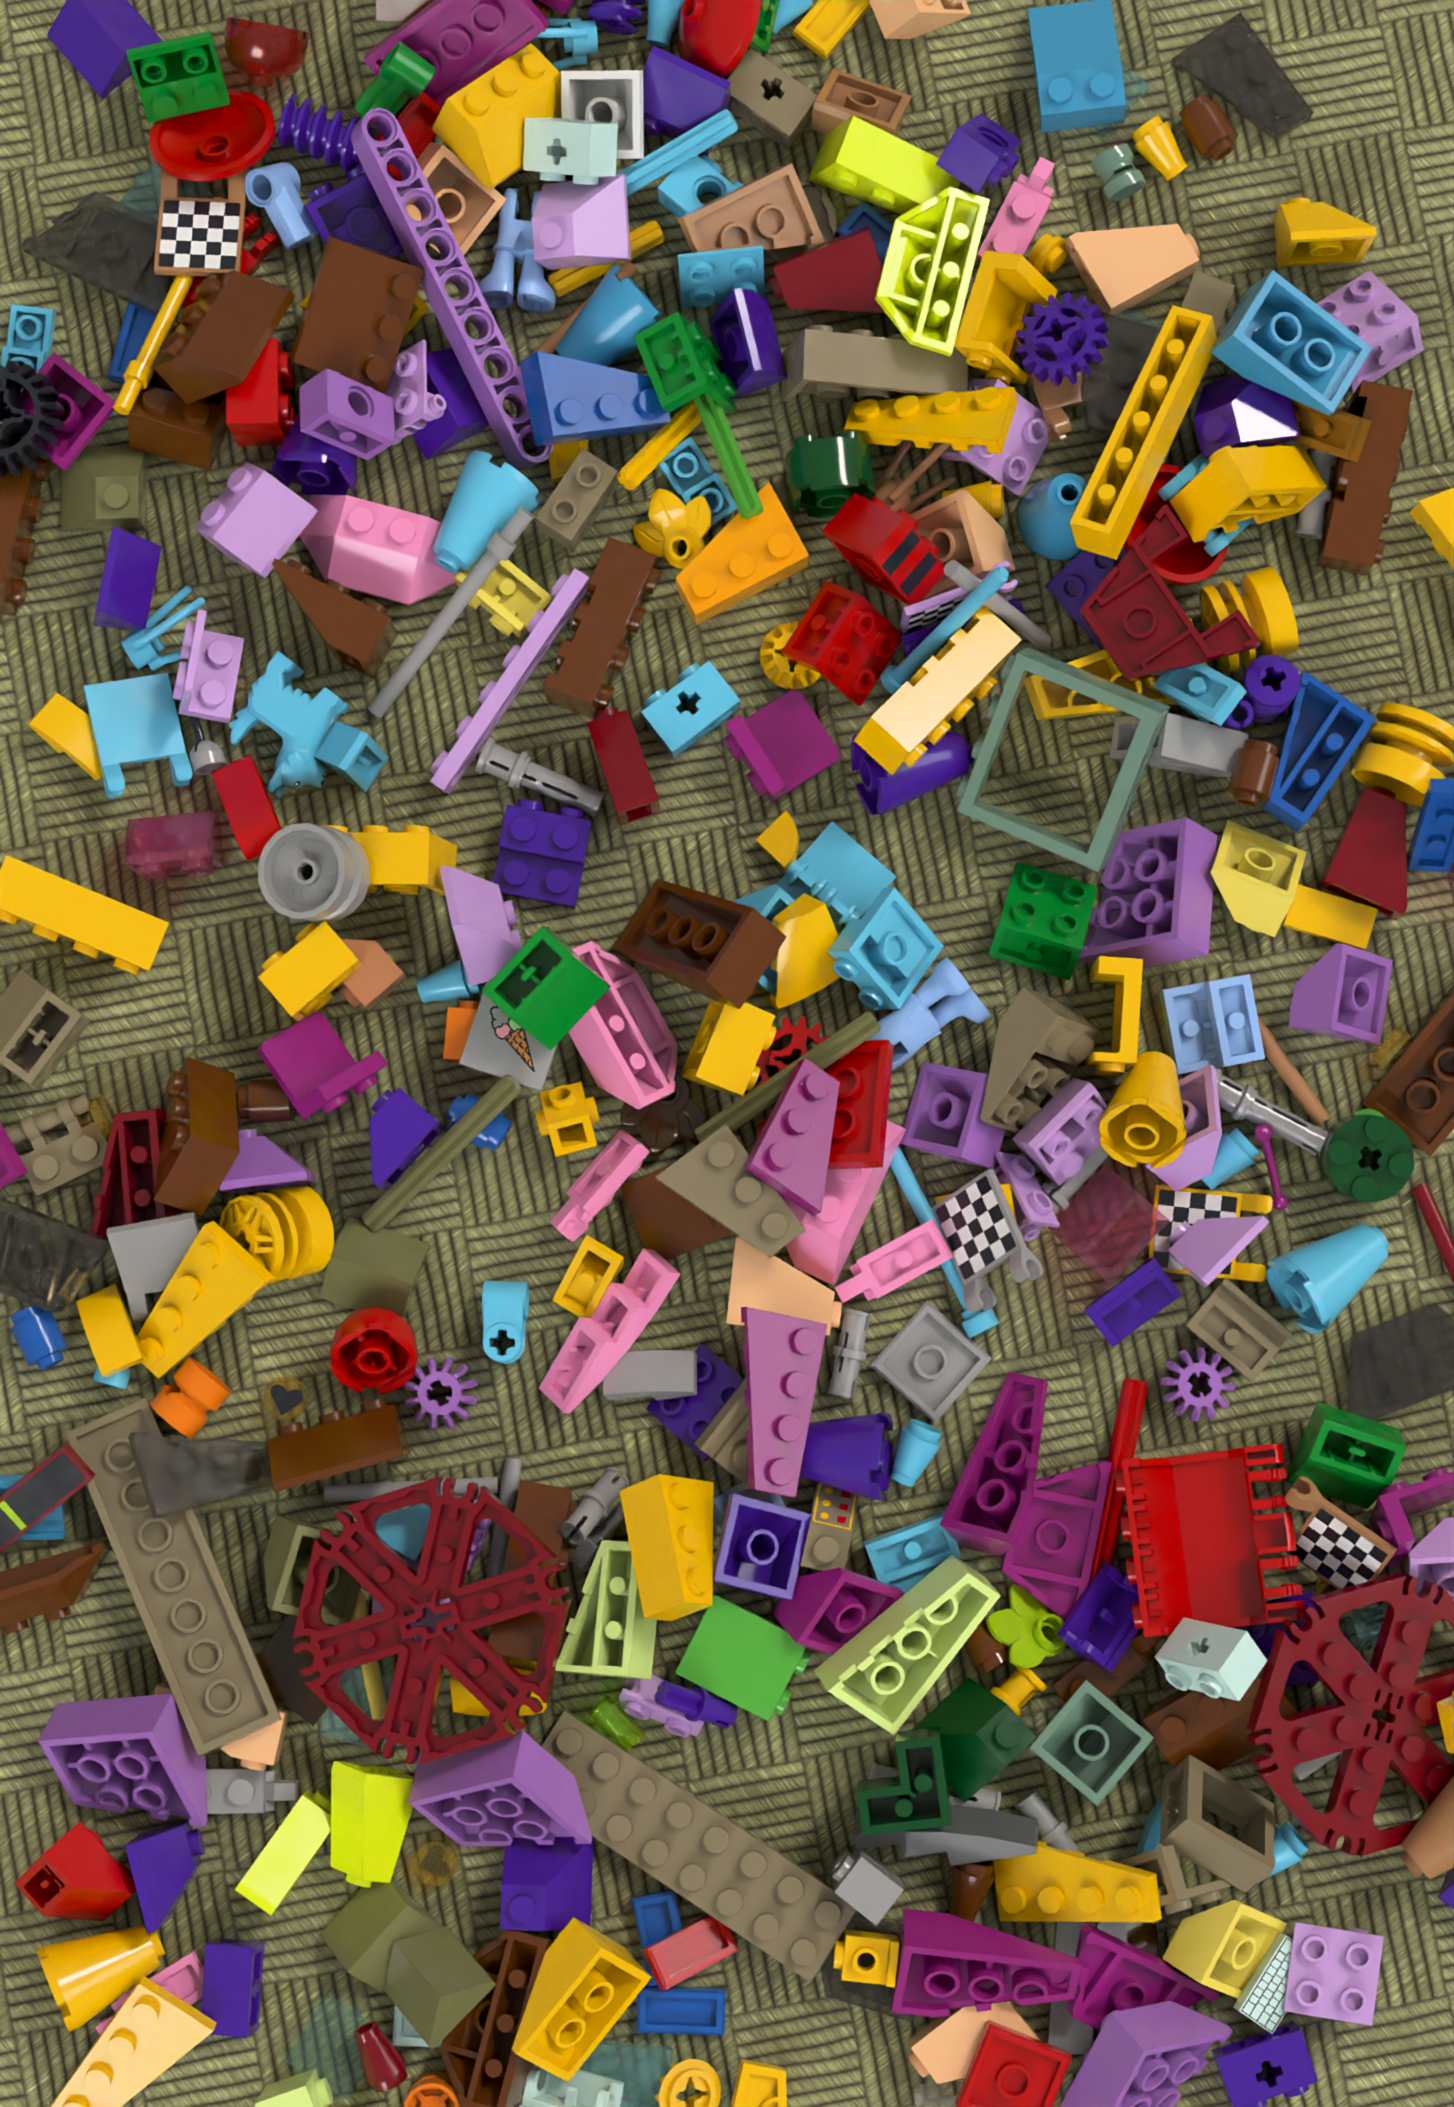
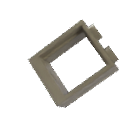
[1160,1754,1276,1893]

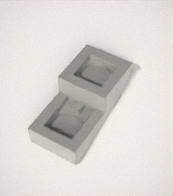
[603,1350,697,1401]

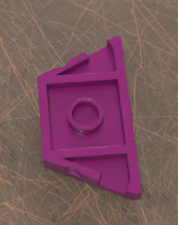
[1001,1461,1112,1621]
[1067,1922,1220,2030]

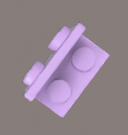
[1316,271,1424,394]
[934,378,1049,495]
[172,609,244,723]

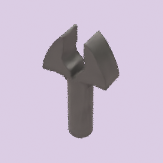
[569,1500,625,1572]

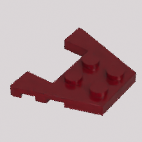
[1080,504,1261,683]

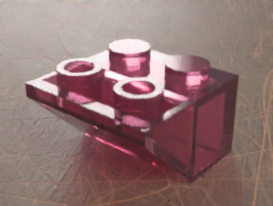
[124,810,224,882]
[1048,1164,1170,1286]

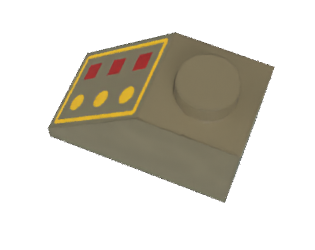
[800,1481,859,1571]

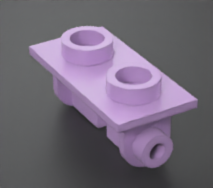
[994,1151,1060,1241]
[616,1675,704,1737]

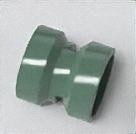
[1091,144,1147,203]

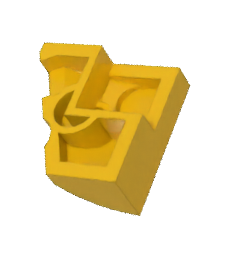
[769,893,840,1009]

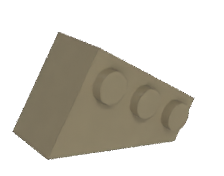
[655,1124,806,1258]

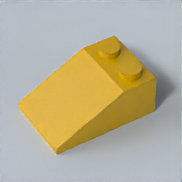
[512,1917,652,2082]

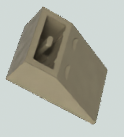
[980,987,1101,1133]

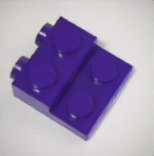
[304,164,405,257]
[493,799,592,909]

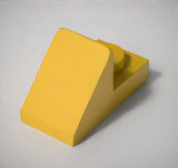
[552,1235,624,1318]

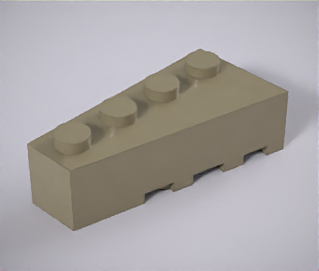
[781,325,968,403]

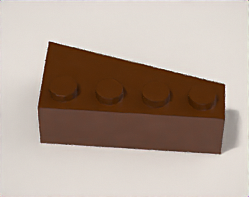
[0,439,51,617]
[543,537,662,720]

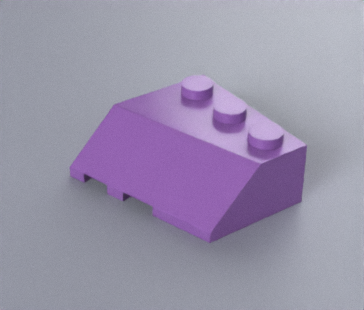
[1078,817,1217,968]
[38,1694,207,1827]
[408,1730,592,1846]
[1060,2001,1233,2107]

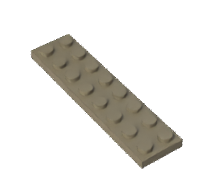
[65,1398,282,1757]
[541,1710,857,1983]

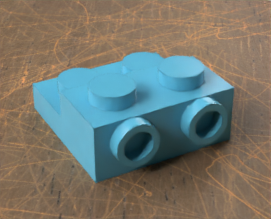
[828,887,944,1010]

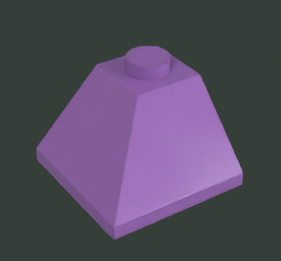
[1288,943,1393,1044]
[900,1062,1006,1170]
[219,1129,317,1194]

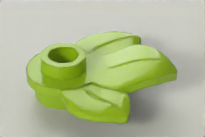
[986,1584,1066,1669]

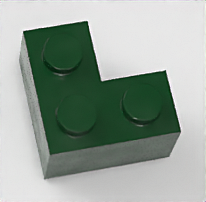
[857,1727,952,1836]

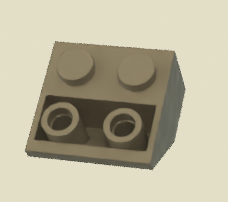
[0,969,91,1089]

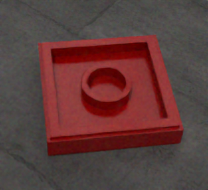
[955,2020,1072,2107]

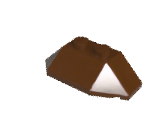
[0,1539,111,1635]
[440,1930,552,2107]

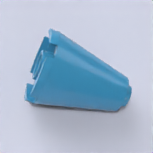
[555,263,662,367]
[1017,473,1087,561]

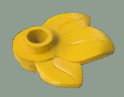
[633,488,712,569]

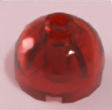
[225,16,310,87]

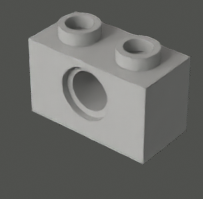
[830,1847,904,1926]

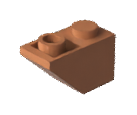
[338,939,407,1011]

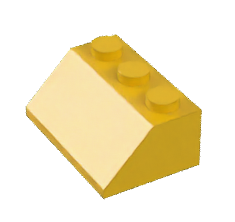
[432,42,562,190]

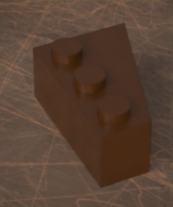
[154,1057,240,1216]

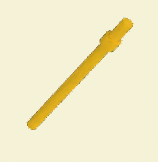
[113,197,223,415]

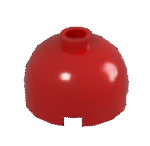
[330,1307,418,1394]

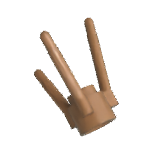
[874,440,956,514]

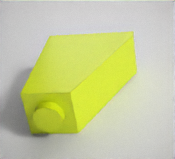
[331,1761,414,1888]
[235,1790,331,1915]

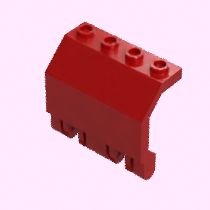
[1115,1443,1305,1637]

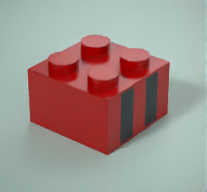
[822,493,945,606]

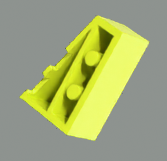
[808,116,961,215]

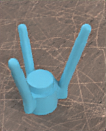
[536,17,598,71]
[121,585,205,671]

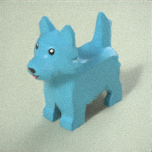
[229,651,350,798]

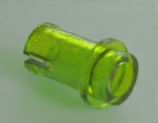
[589,1695,645,1752]

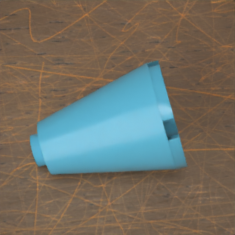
[433,450,542,574]
[1266,1224,1389,1334]

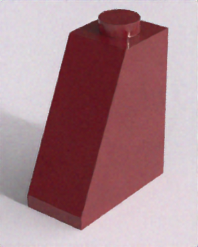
[768,225,885,313]
[587,707,660,826]
[1318,785,1407,920]

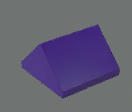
[47,0,163,99]
[708,288,788,399]
[412,347,490,461]
[93,527,162,629]

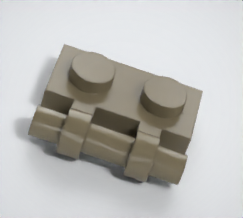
[7,1094,108,1197]

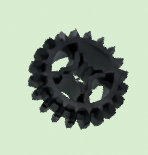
[0,360,65,478]

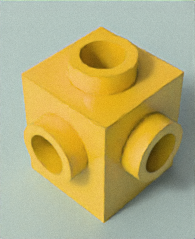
[535,1082,600,1157]

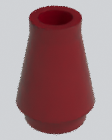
[353,2021,408,2092]

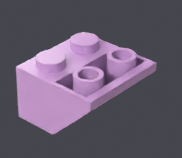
[1012,1078,1107,1186]

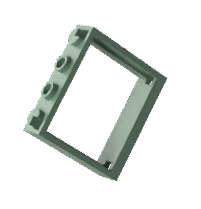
[957,647,1170,872]

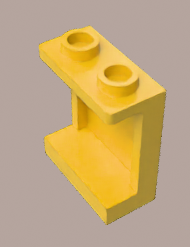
[954,250,1058,386]
[1085,956,1143,1077]

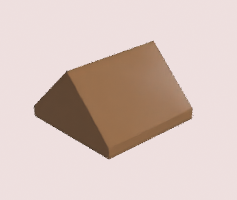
[811,68,912,137]

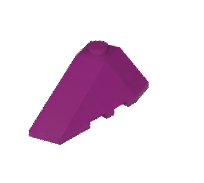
[940,1372,1048,1557]
[891,1908,1082,2017]

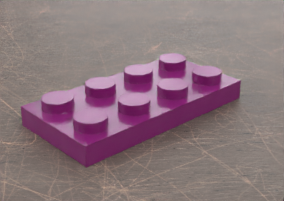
[363,0,548,107]

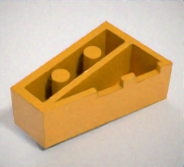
[676,481,809,625]

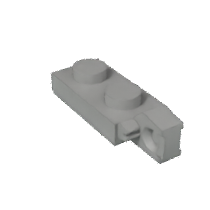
[206,1767,299,1814]

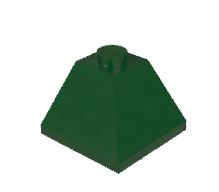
[912,1677,1037,1803]

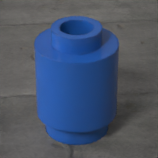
[445,1092,513,1152]
[10,1302,68,1370]

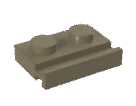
[1184,1278,1292,1382]
[694,1377,749,1484]

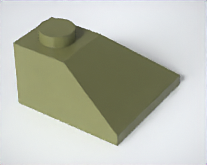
[61,446,147,532]
[264,1515,361,1626]

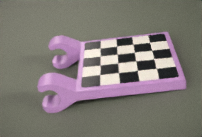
[900,561,1018,634]

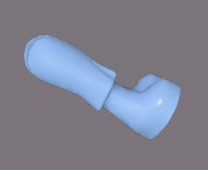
[478,188,556,313]
[866,957,991,1070]

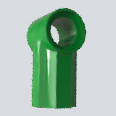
[355,42,435,127]

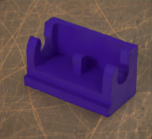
[1084,1257,1182,1347]
[1056,1563,1139,1672]
[201,1939,265,2038]

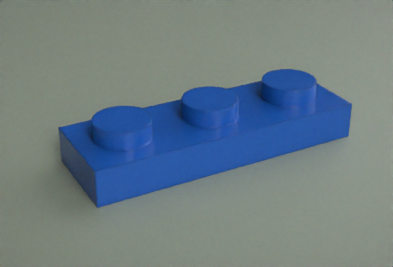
[1406,778,1454,872]

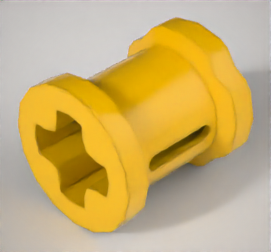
[990,1666,1048,1717]

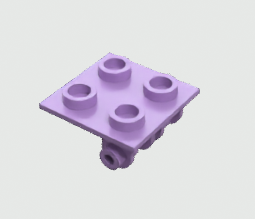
[378,340,446,445]
[1283,1922,1384,2026]

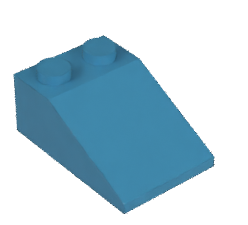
[1027,0,1126,133]
[1210,270,1373,416]

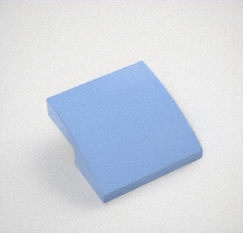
[1158,974,1265,1075]

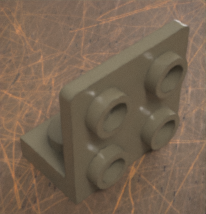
[1117,1845,1233,1924]

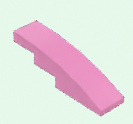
[539,1248,680,1414]

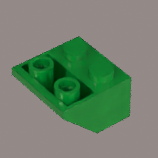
[126,31,230,123]
[481,926,611,1050]
[1286,1402,1407,1509]

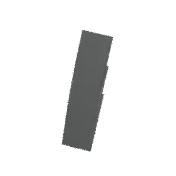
[852,1805,1039,1866]

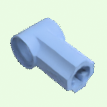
[244,162,318,251]

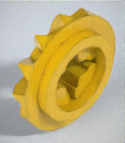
[760,621,821,690]
[654,2057,721,2107]

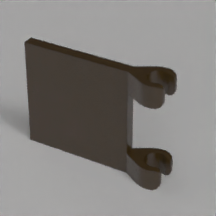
[256,1593,359,1726]

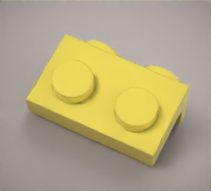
[454,559,554,640]

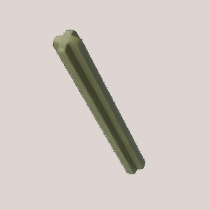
[694,1012,881,1143]
[362,1074,522,1232]

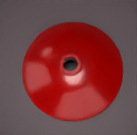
[678,0,762,78]
[149,89,276,182]
[1123,464,1228,586]

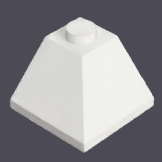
[561,70,644,159]

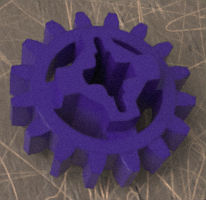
[1016,292,1109,386]

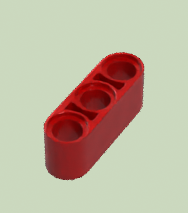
[211,754,282,862]

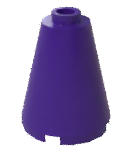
[272,410,357,496]
[850,732,974,815]
[800,1413,893,1501]

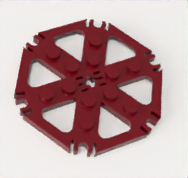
[292,1476,571,1765]
[1246,1573,1454,1857]

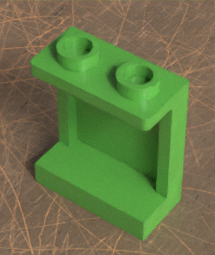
[675,1592,812,1722]

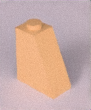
[1065,224,1200,321]
[726,1237,842,1336]
[908,2001,1041,2084]

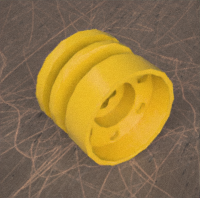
[1199,566,1299,674]
[1351,702,1454,807]
[219,1185,334,1283]

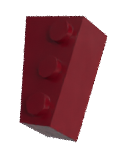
[84,1109,181,1249]

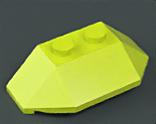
[875,187,990,357]

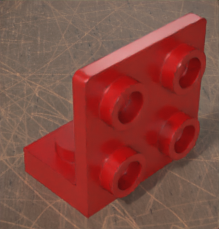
[781,581,902,706]

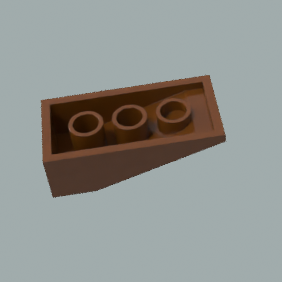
[611,878,787,1009]
[1362,986,1454,1156]

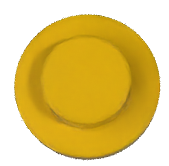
[1028,233,1067,275]

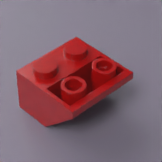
[226,338,296,446]
[14,1822,136,1921]

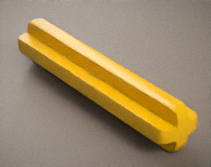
[547,220,664,297]
[617,400,702,490]

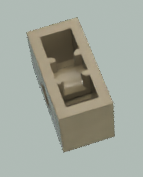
[727,48,818,151]
[535,448,620,553]

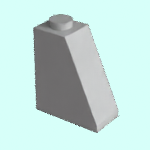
[1109,713,1249,778]

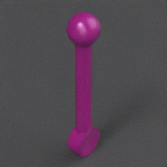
[1255,1123,1288,1211]

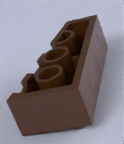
[1315,380,1413,576]
[488,1480,579,1671]

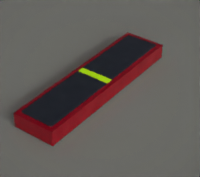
[0,1442,95,1553]

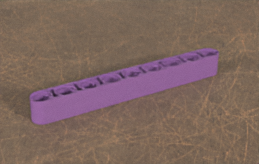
[351,108,553,470]

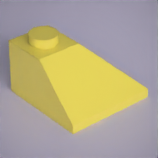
[1210,820,1307,937]
[1162,1900,1287,1999]

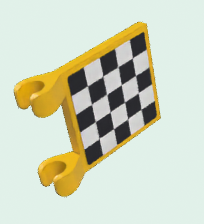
[1148,1185,1273,1283]

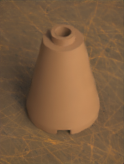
[1400,1775,1454,1879]

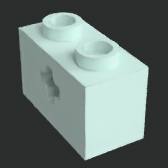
[523,117,618,185]
[1155,1617,1268,1701]

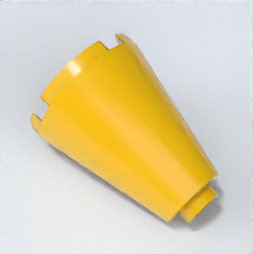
[1099,1051,1187,1168]
[36,1925,165,2032]

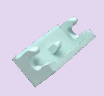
[519,2067,624,2107]

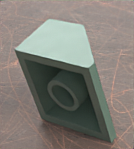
[1029,1679,1154,1806]

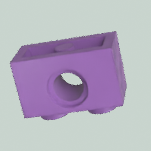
[299,368,395,461]

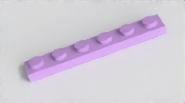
[430,568,590,795]

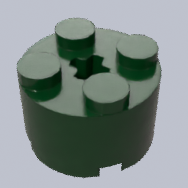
[785,430,876,518]
[1320,1114,1414,1202]

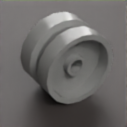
[258,823,370,922]

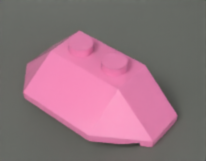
[300,495,464,606]
[568,941,678,1110]
[778,1121,906,1286]

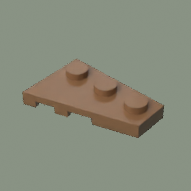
[677,163,825,253]

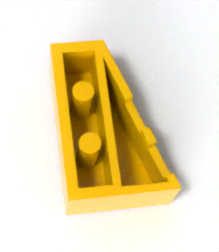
[1170,444,1327,543]
[619,1474,714,1621]

